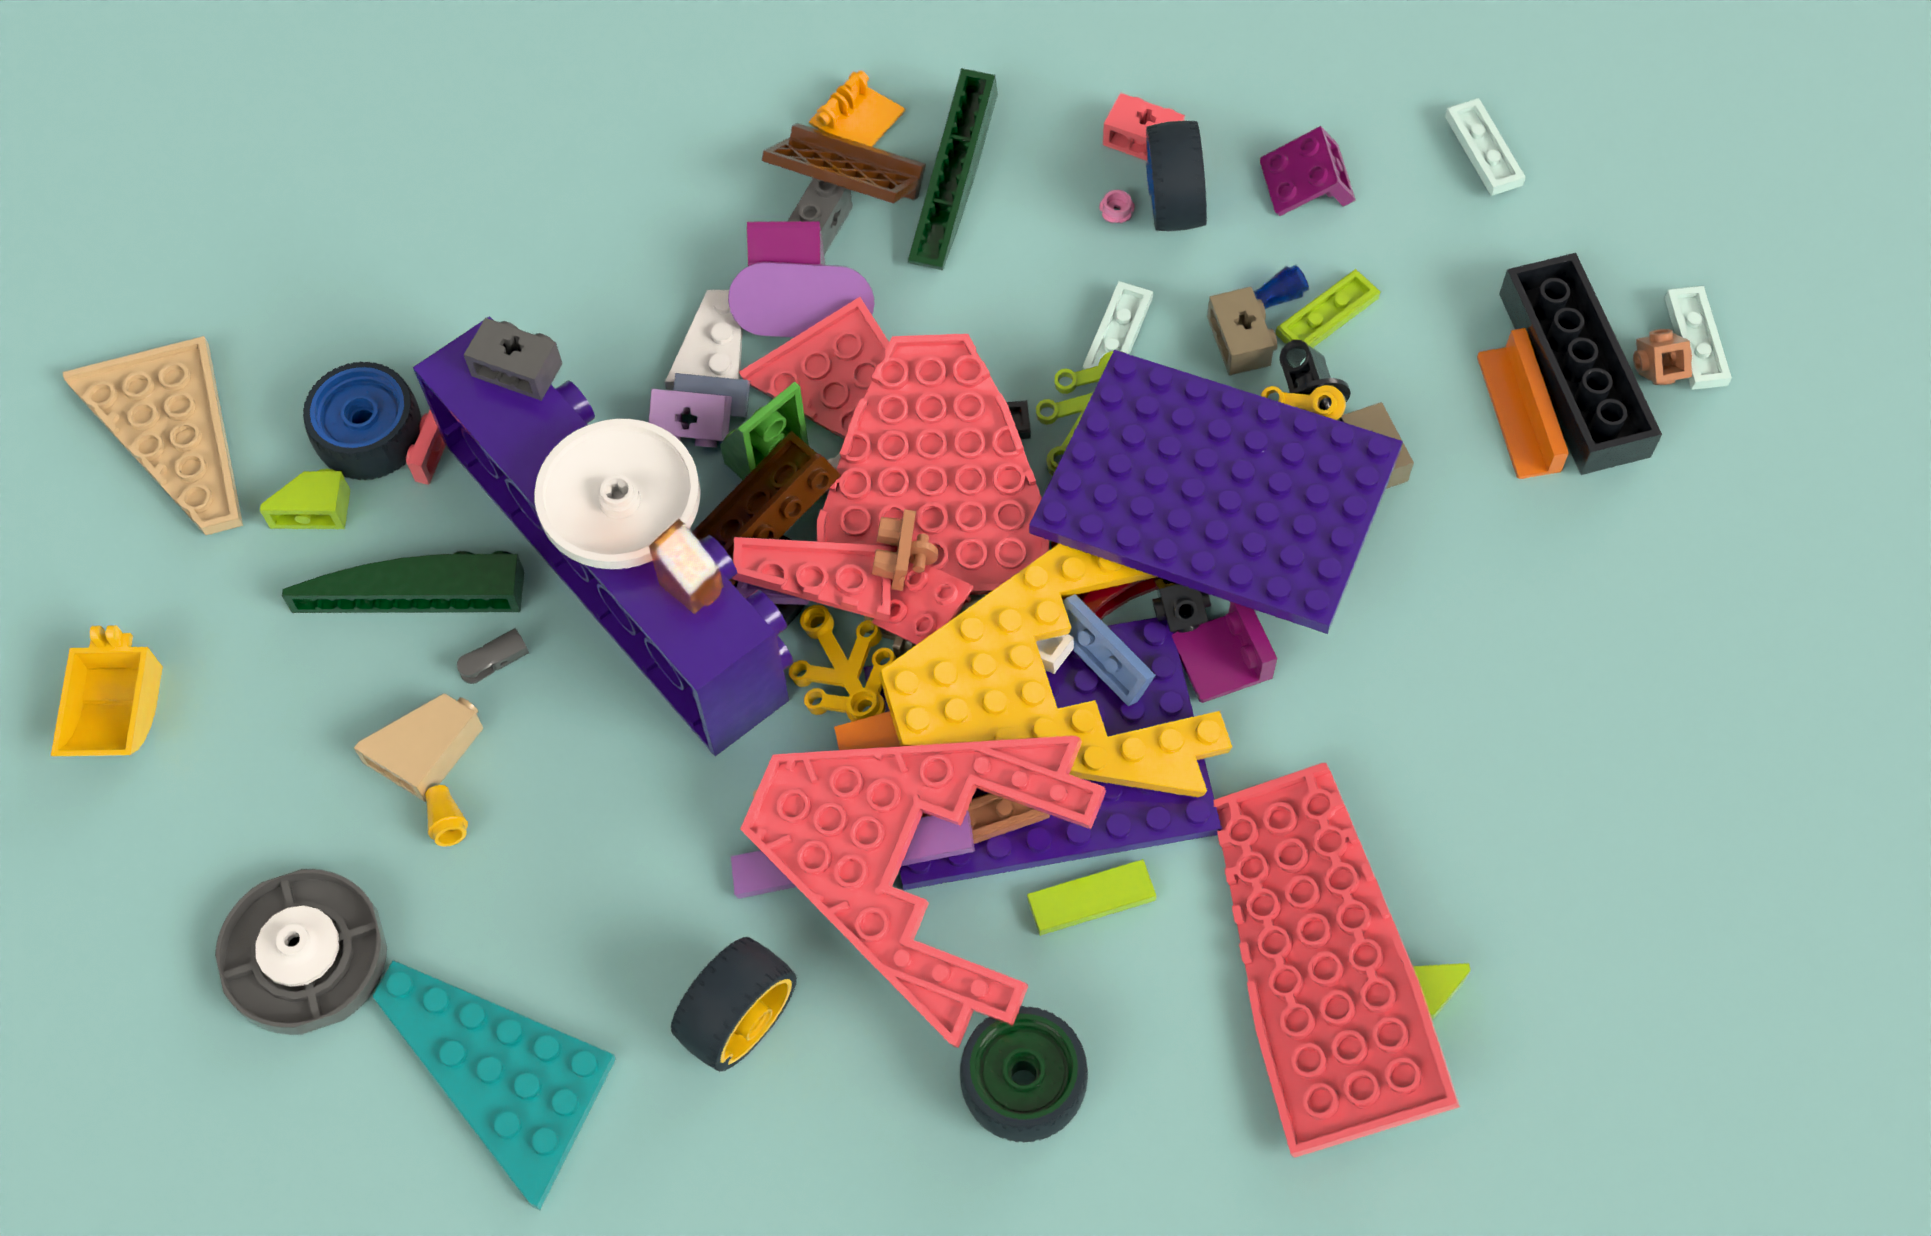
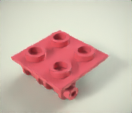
[872,562,973,645]

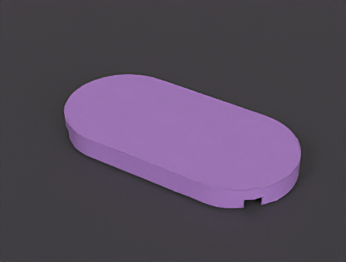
[728,262,874,337]

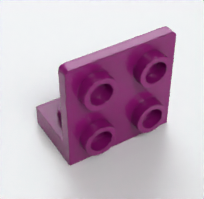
[1260,126,1356,216]
[1172,601,1277,703]

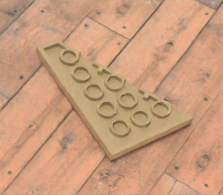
[63,336,243,535]

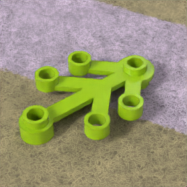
[1036,351,1125,476]

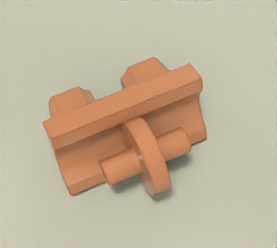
[872,509,938,591]

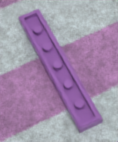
[731,810,975,899]

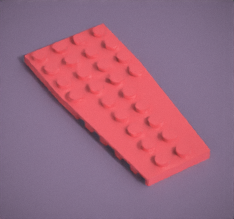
[1213,763,1460,1158]

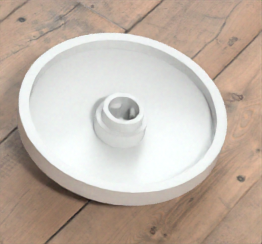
[535,419,700,569]

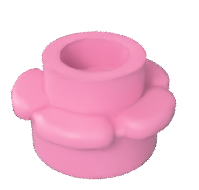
[1099,190,1135,223]

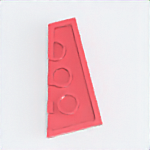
[732,537,891,622]

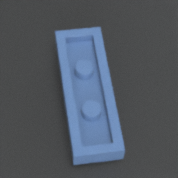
[1063,594,1156,706]

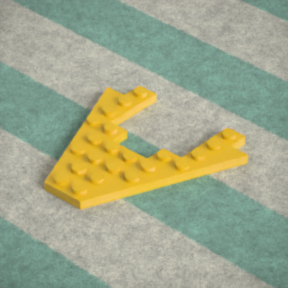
[879,544,1232,797]

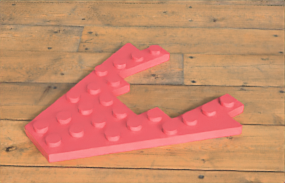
[740,736,1106,1048]

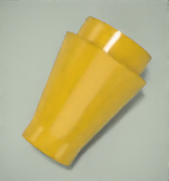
[425,785,468,847]

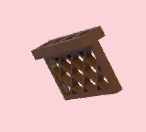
[762,123,926,204]

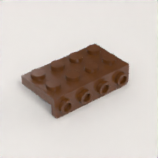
[688,431,841,585]

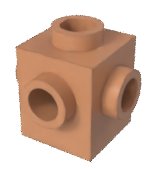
[1633,329,1692,385]

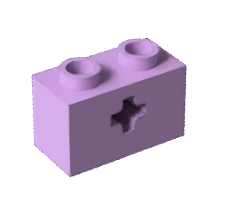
[649,389,732,448]

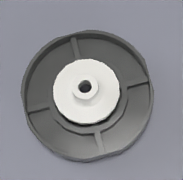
[215,869,387,1035]

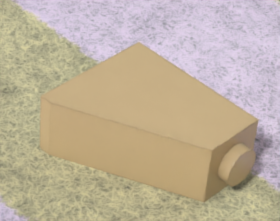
[354,693,483,802]

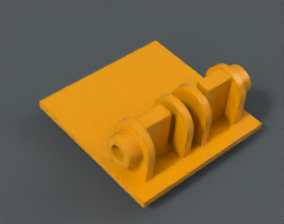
[809,70,905,147]

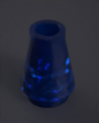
[1253,265,1309,310]

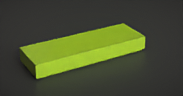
[1275,269,1381,348]
[1027,859,1157,936]

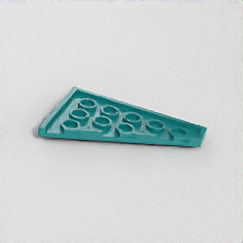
[373,960,616,1210]

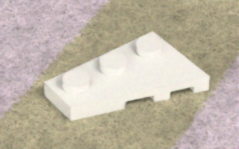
[665,290,743,390]

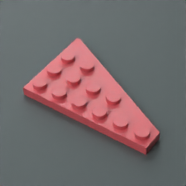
[739,297,889,439]

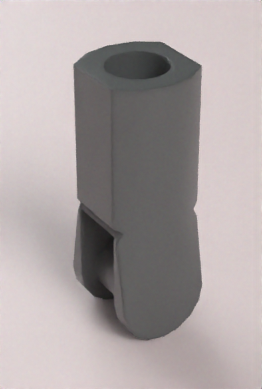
[457,628,529,684]

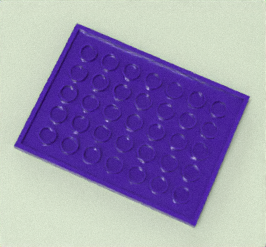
[1029,350,1403,634]
[864,617,1222,890]

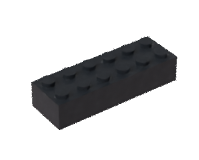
[1499,253,1662,475]

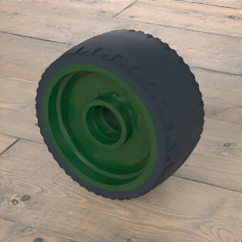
[960,1006,1088,1143]

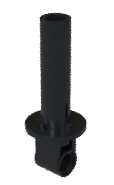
[1279,339,1351,421]

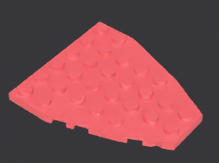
[817,334,1050,595]

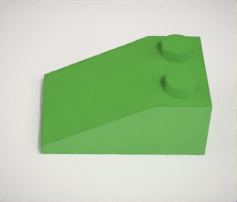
[720,382,809,480]

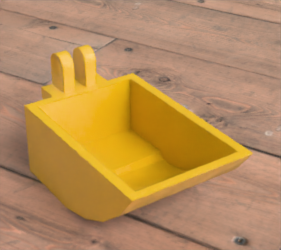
[51,625,163,756]

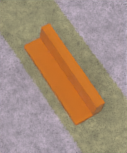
[1477,328,1569,479]

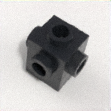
[1152,577,1211,633]

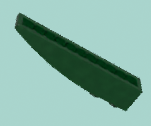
[908,68,998,270]
[282,551,524,613]

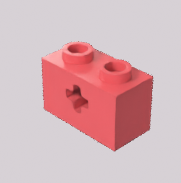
[1103,93,1185,161]

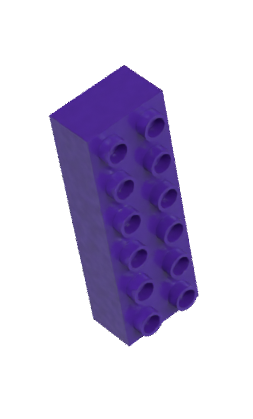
[413,316,794,757]

